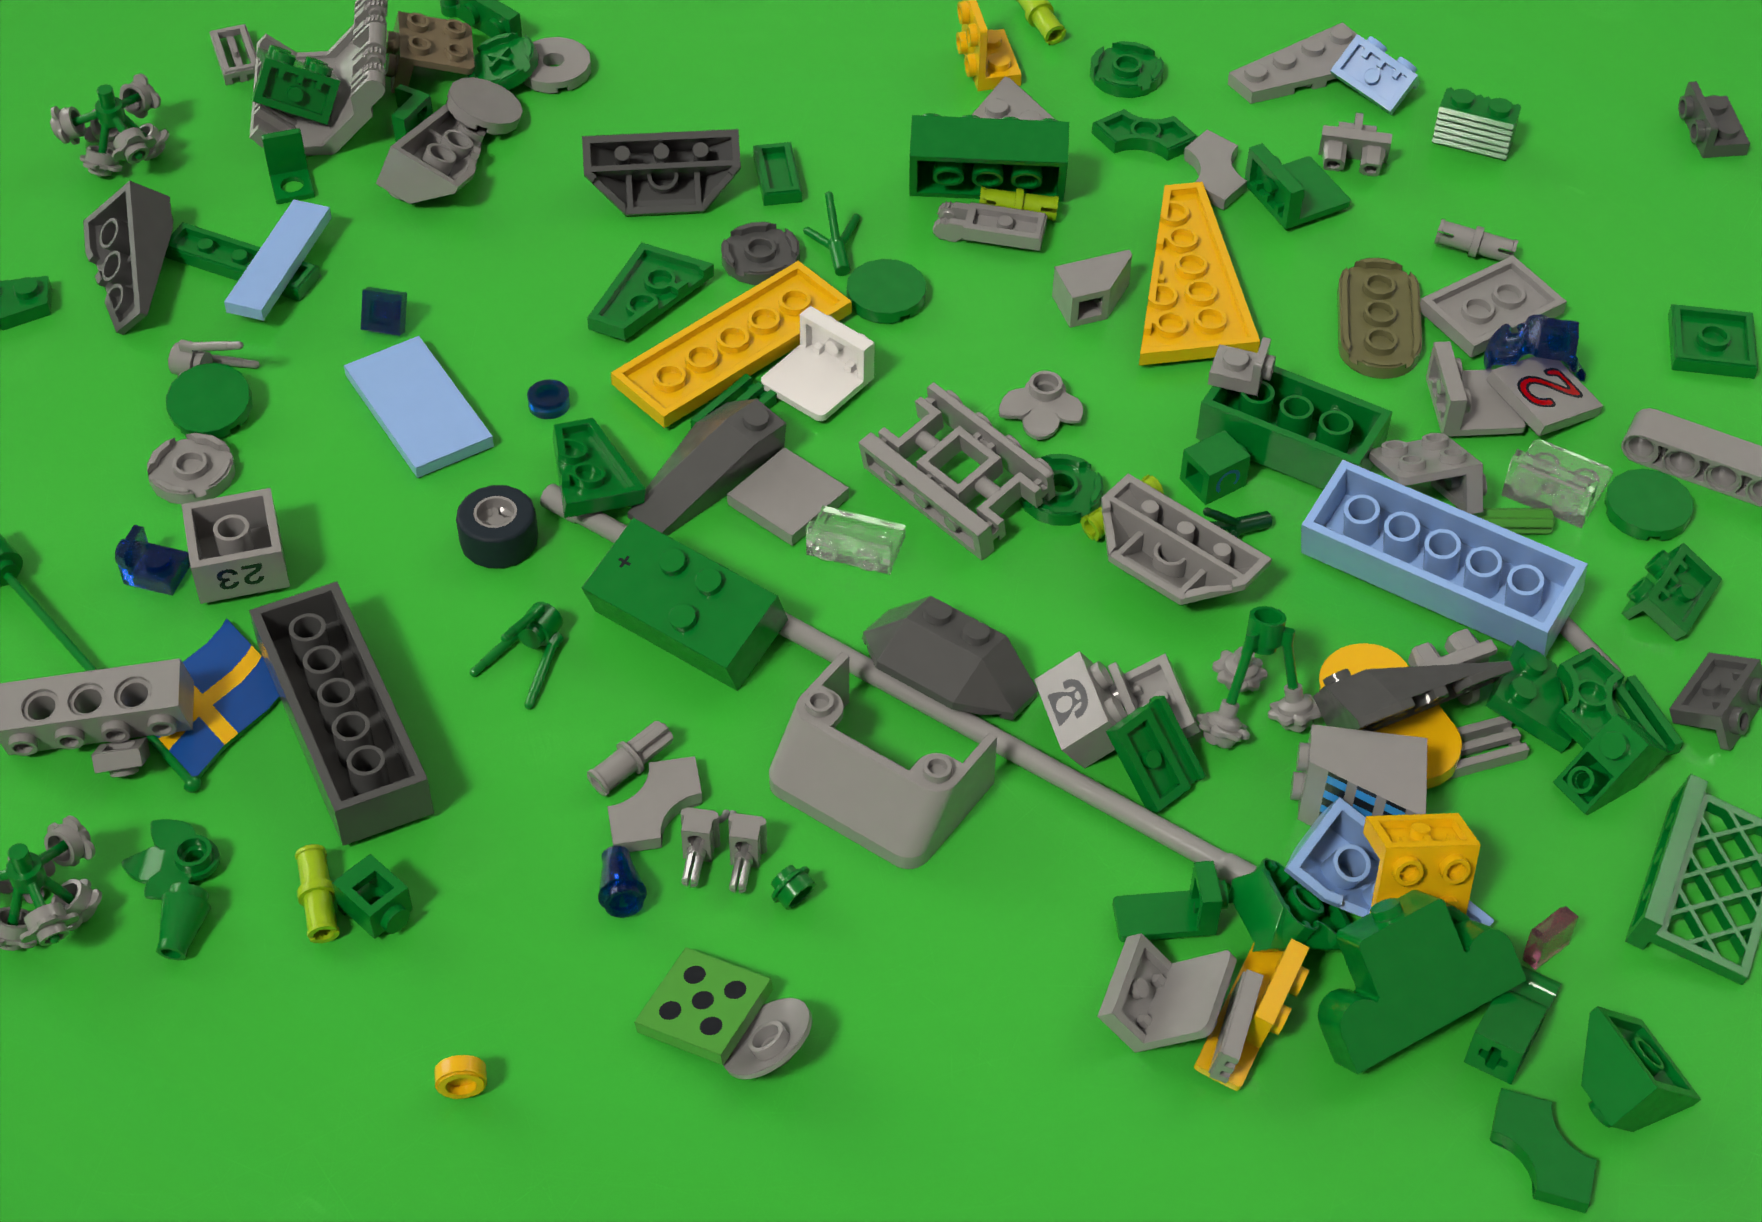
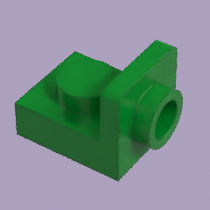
[391,84,433,142]

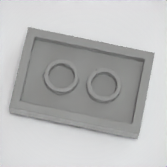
[1420,256,1567,358]

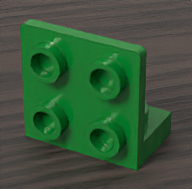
[251,45,341,125]
[1245,143,1351,230]

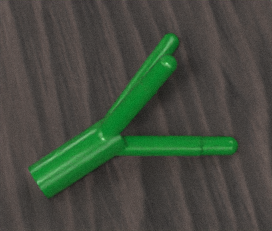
[803,191,860,276]

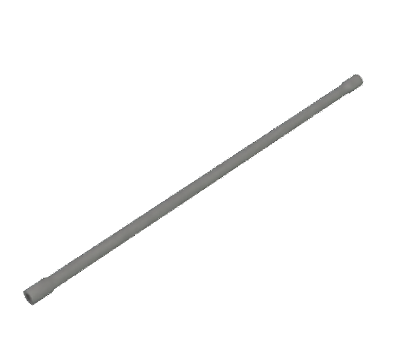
[540,483,1257,885]

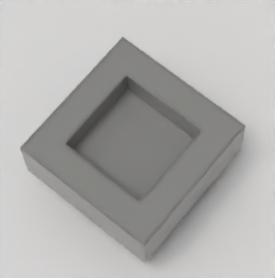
[91,737,150,777]

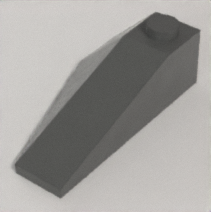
[628,399,786,536]
[1313,661,1514,732]

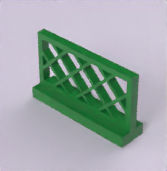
[1625,773,1762,985]

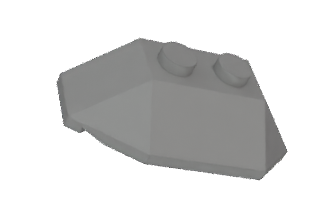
[1101,473,1272,605]

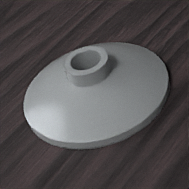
[723,998,812,1079]

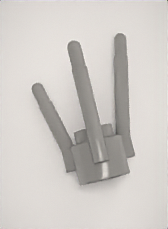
[168,339,260,376]

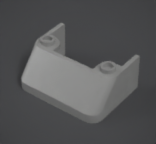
[769,652,997,869]

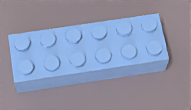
[1301,460,1588,657]

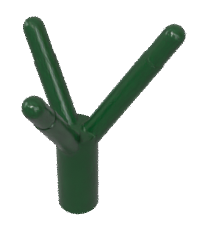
[1203,507,1272,538]

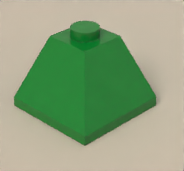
[1581,1006,1701,1132]

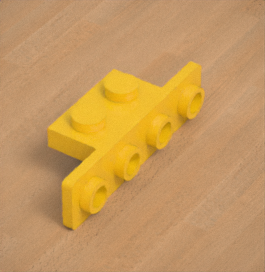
[1194,938,1310,1091]

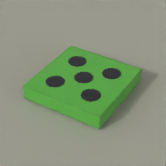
[634,947,773,1065]

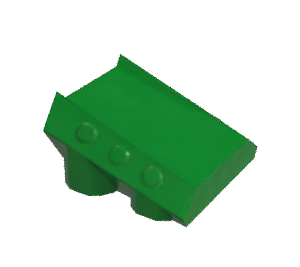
[1228,858,1351,952]

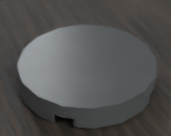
[721,222,800,285]

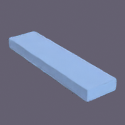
[224,199,332,321]

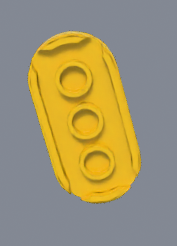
[1319,643,1462,789]

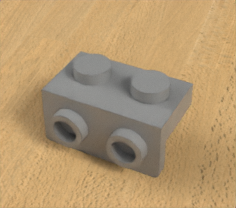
[1108,654,1201,738]

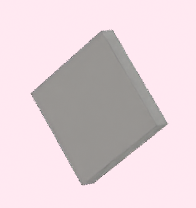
[727,447,849,546]

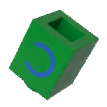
[1180,430,1251,505]

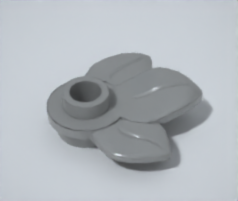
[999,371,1083,440]

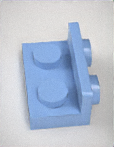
[1330,34,1420,115]

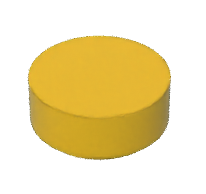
[434,1055,487,1099]

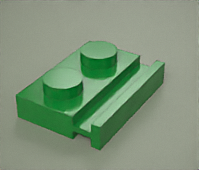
[1106,696,1206,812]

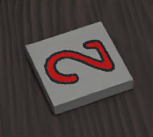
[1486,351,1603,436]

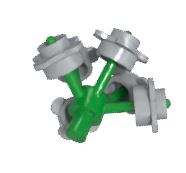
[50,73,169,176]
[0,815,102,951]

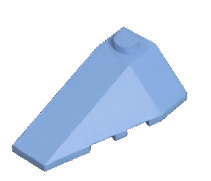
[1284,797,1494,926]

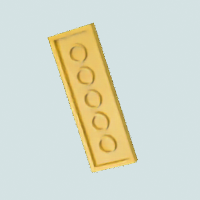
[611,260,852,429]

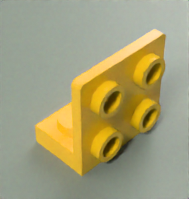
[956,0,1022,91]
[1363,813,1481,915]

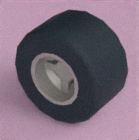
[456,485,538,568]

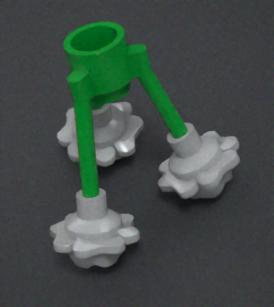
[1196,606,1322,748]

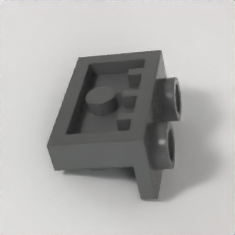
[1678,81,1750,158]
[1669,652,1762,750]

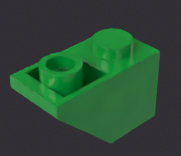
[1553,714,1669,815]

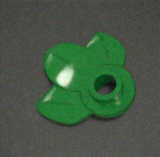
[121,819,220,900]

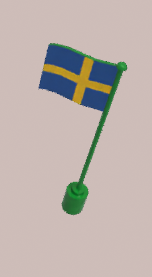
[0,534,280,793]

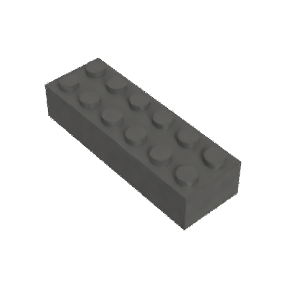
[249,582,434,846]

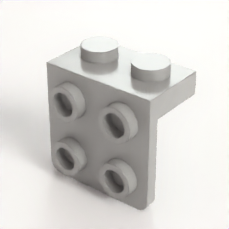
[1369,433,1487,514]
[1097,933,1237,1053]

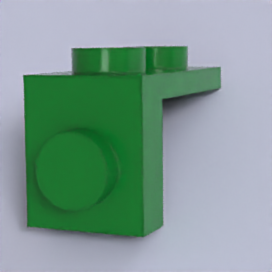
[1113,861,1228,942]

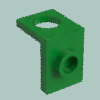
[261,128,315,204]

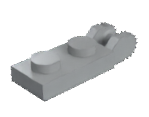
[932,201,1047,251]

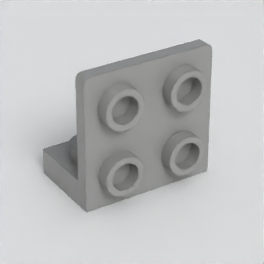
[1426,341,1526,436]

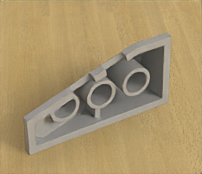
[376,104,487,204]

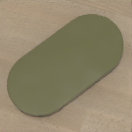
[1337,258,1422,379]

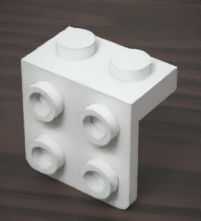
[761,306,875,421]

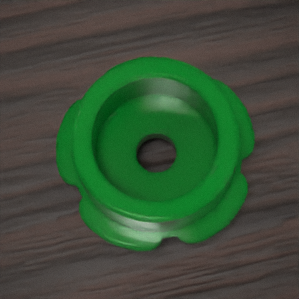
[771,865,816,910]

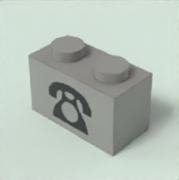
[1034,651,1127,769]

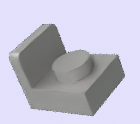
[1208,337,1276,396]

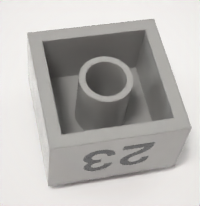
[181,488,290,604]

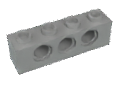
[0,658,194,756]

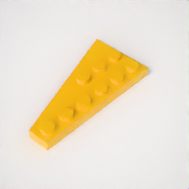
[1139,182,1260,366]

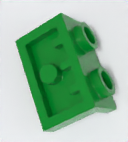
[1621,543,1722,641]

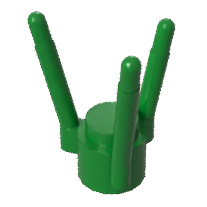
[470,602,564,709]

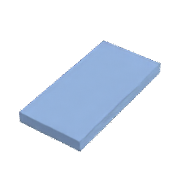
[344,336,494,478]

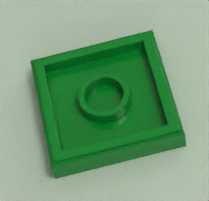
[1668,304,1758,379]

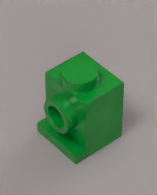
[332,854,413,939]

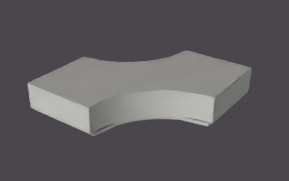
[1184,130,1247,210]
[607,756,702,854]

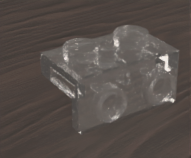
[806,505,906,575]

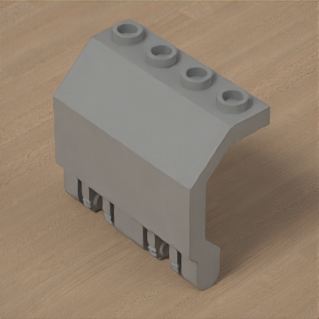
[249,0,388,156]

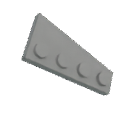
[1228,22,1357,104]

